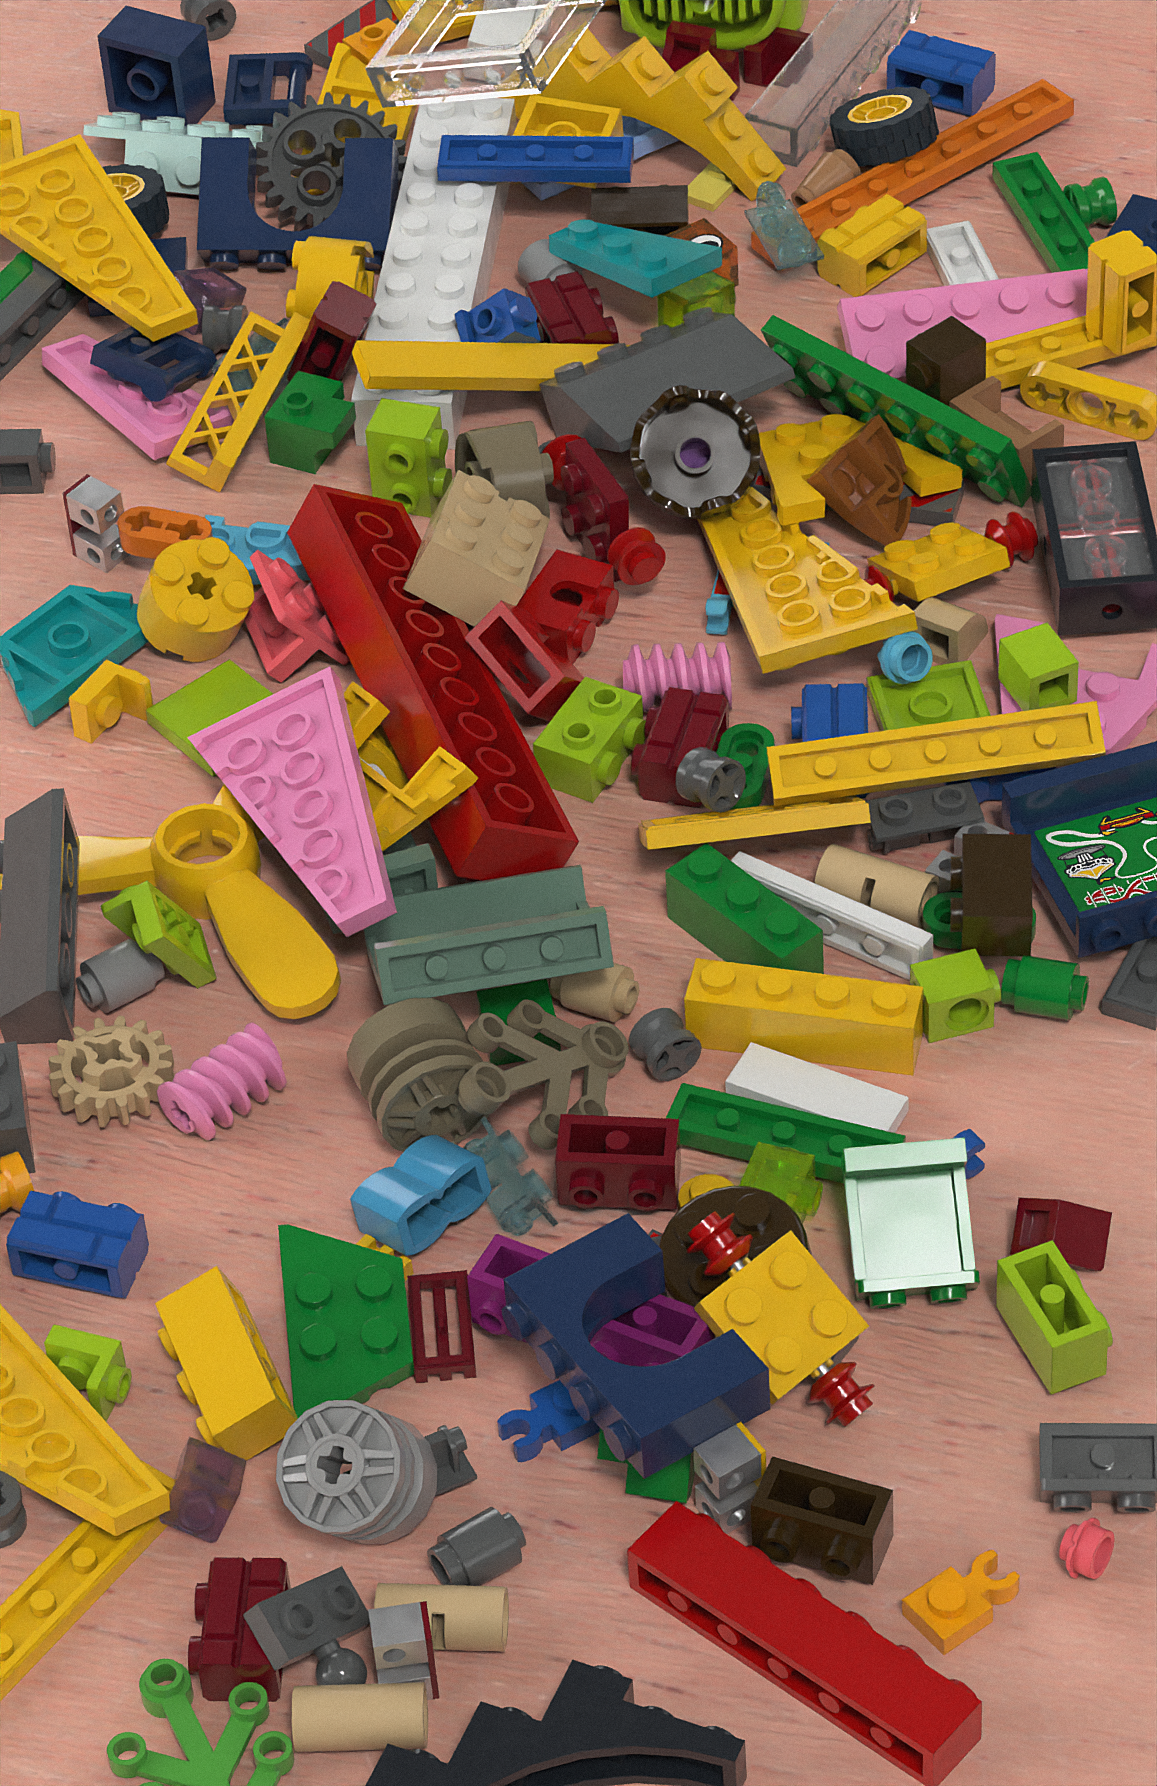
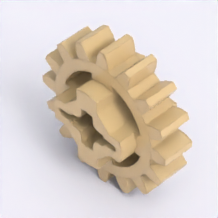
[48,1016,175,1127]

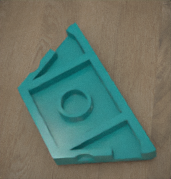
[0,585,149,727]

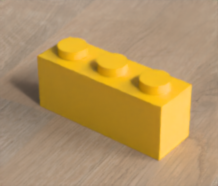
[155,1266,298,1465]

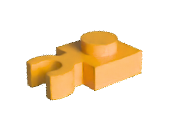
[902,1550,1020,1655]

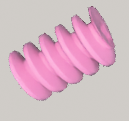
[623,642,732,712]
[157,1022,287,1140]

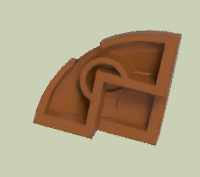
[806,414,911,546]

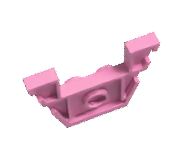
[994,614,1157,755]

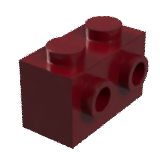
[555,1114,681,1211]

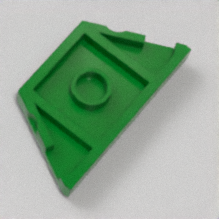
[278,1224,415,1418]

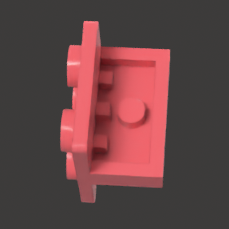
[244,550,350,683]

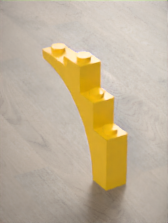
[494,21,786,201]

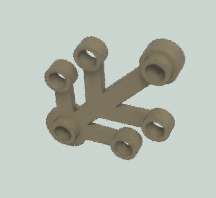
[458,1000,629,1150]

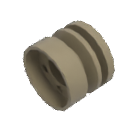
[347,998,490,1152]

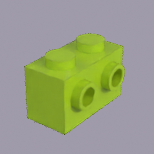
[365,398,452,518]
[533,677,646,803]
[996,1240,1113,1394]

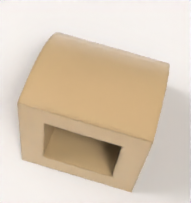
[913,597,988,665]

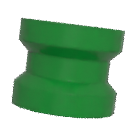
[1063,176,1117,230]

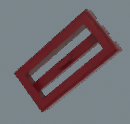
[407,1270,477,1383]

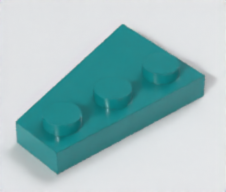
[549,219,722,298]

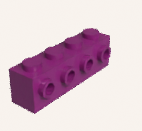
[467,1234,715,1367]

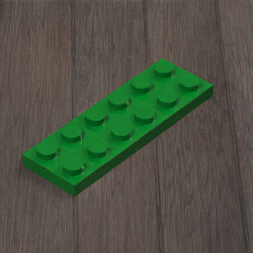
[761,315,1031,508]

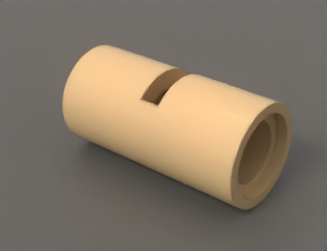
[814,844,940,929]
[374,1583,509,1652]
[292,1682,428,1752]

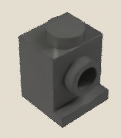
[0,429,56,494]

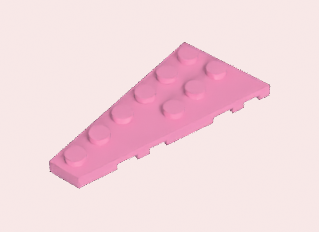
[187,666,397,937]

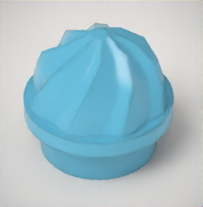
[877,631,933,684]

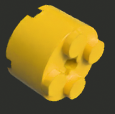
[286,236,374,336]
[137,537,254,662]

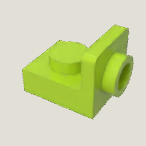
[44,1324,132,1422]

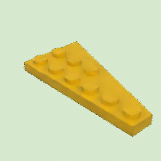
[0,134,199,342]
[698,487,918,674]
[0,1304,170,1536]

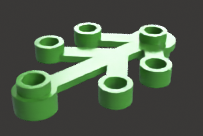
[107,1659,295,1786]

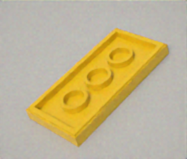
[638,795,871,850]

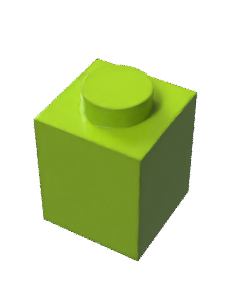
[998,622,1079,711]

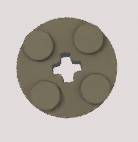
[455,421,554,518]

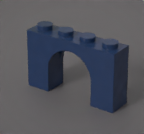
[197,137,399,271]
[502,1213,771,1479]

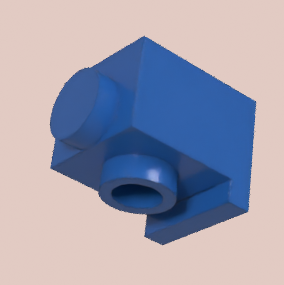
[454,288,541,343]

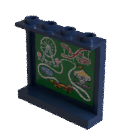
[1002,741,1157,958]

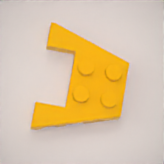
[759,414,963,526]
[344,681,478,852]

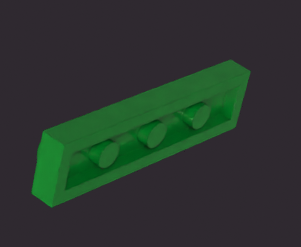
[992,152,1095,273]
[666,1083,906,1183]

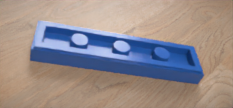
[437,135,634,183]

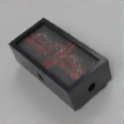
[1031,441,1157,636]

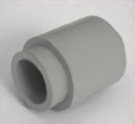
[518,239,583,283]
[76,939,165,1013]

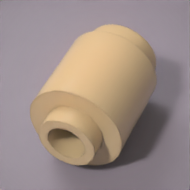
[550,962,639,1022]

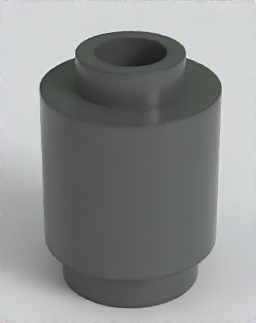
[427,1507,526,1586]

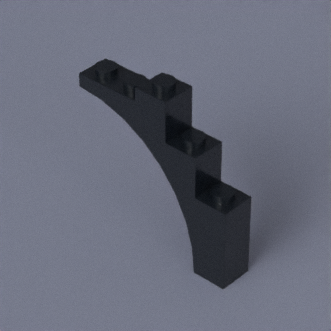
[365,1659,747,1786]

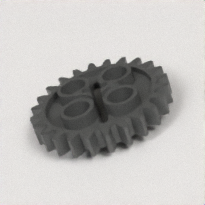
[256,92,407,231]

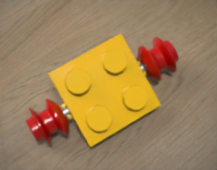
[863,511,1038,602]
[686,1211,875,1427]

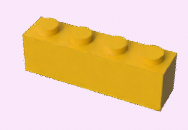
[684,958,923,1076]

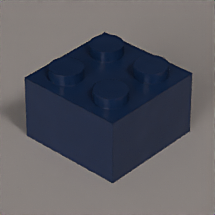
[97,5,216,127]

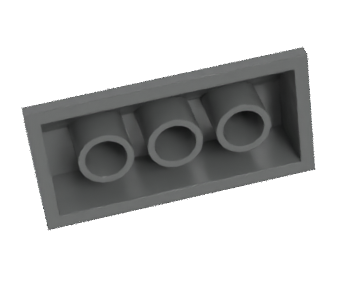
[0,788,80,1044]

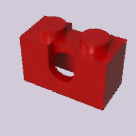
[516,549,619,664]
[464,600,584,721]

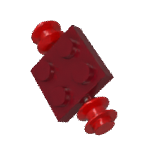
[541,434,666,586]

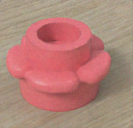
[1059,1518,1115,1579]

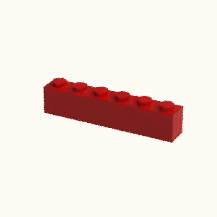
[627,1501,982,1786]

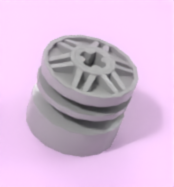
[276,1400,437,1544]

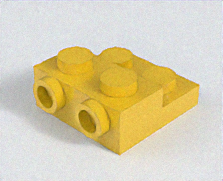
[513,95,624,189]

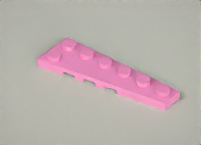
[837,268,1088,383]

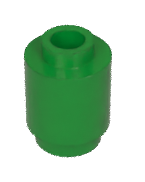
[1001,955,1089,1020]

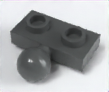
[243,1566,370,1685]

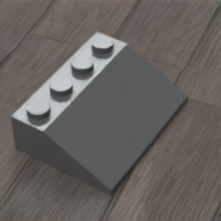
[539,307,796,453]

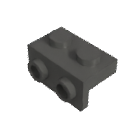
[1039,1423,1157,1513]

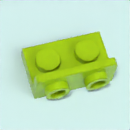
[101,881,217,988]

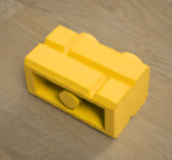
[817,194,927,297]
[1086,230,1157,355]

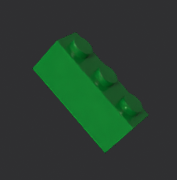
[665,843,824,974]

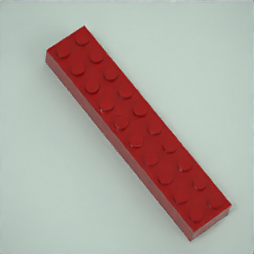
[287,484,579,881]

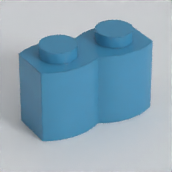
[350,1134,492,1256]

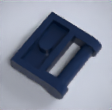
[223,52,313,126]
[90,326,217,402]

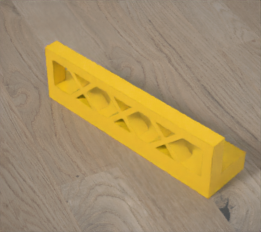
[166,311,310,493]

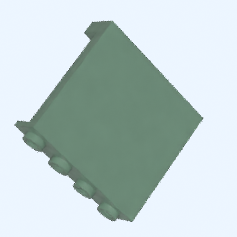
[364,865,614,1005]

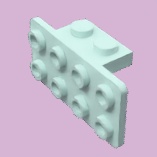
[83,112,274,195]

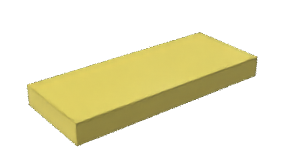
[688,162,737,212]

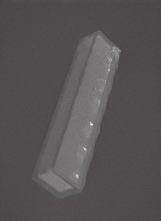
[745,0,922,167]

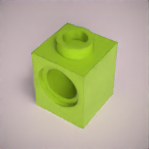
[910,948,1001,1043]

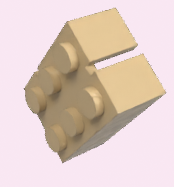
[403,470,550,627]

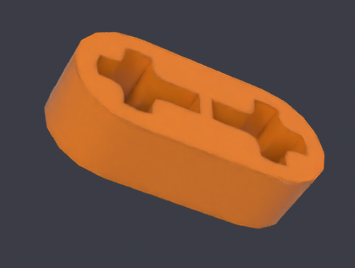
[117,506,213,559]

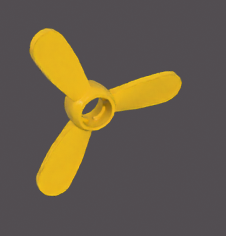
[0,784,342,1019]

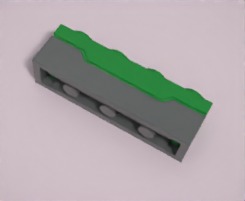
[0,250,87,381]

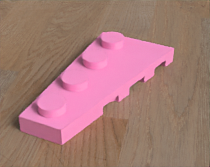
[42,334,234,460]

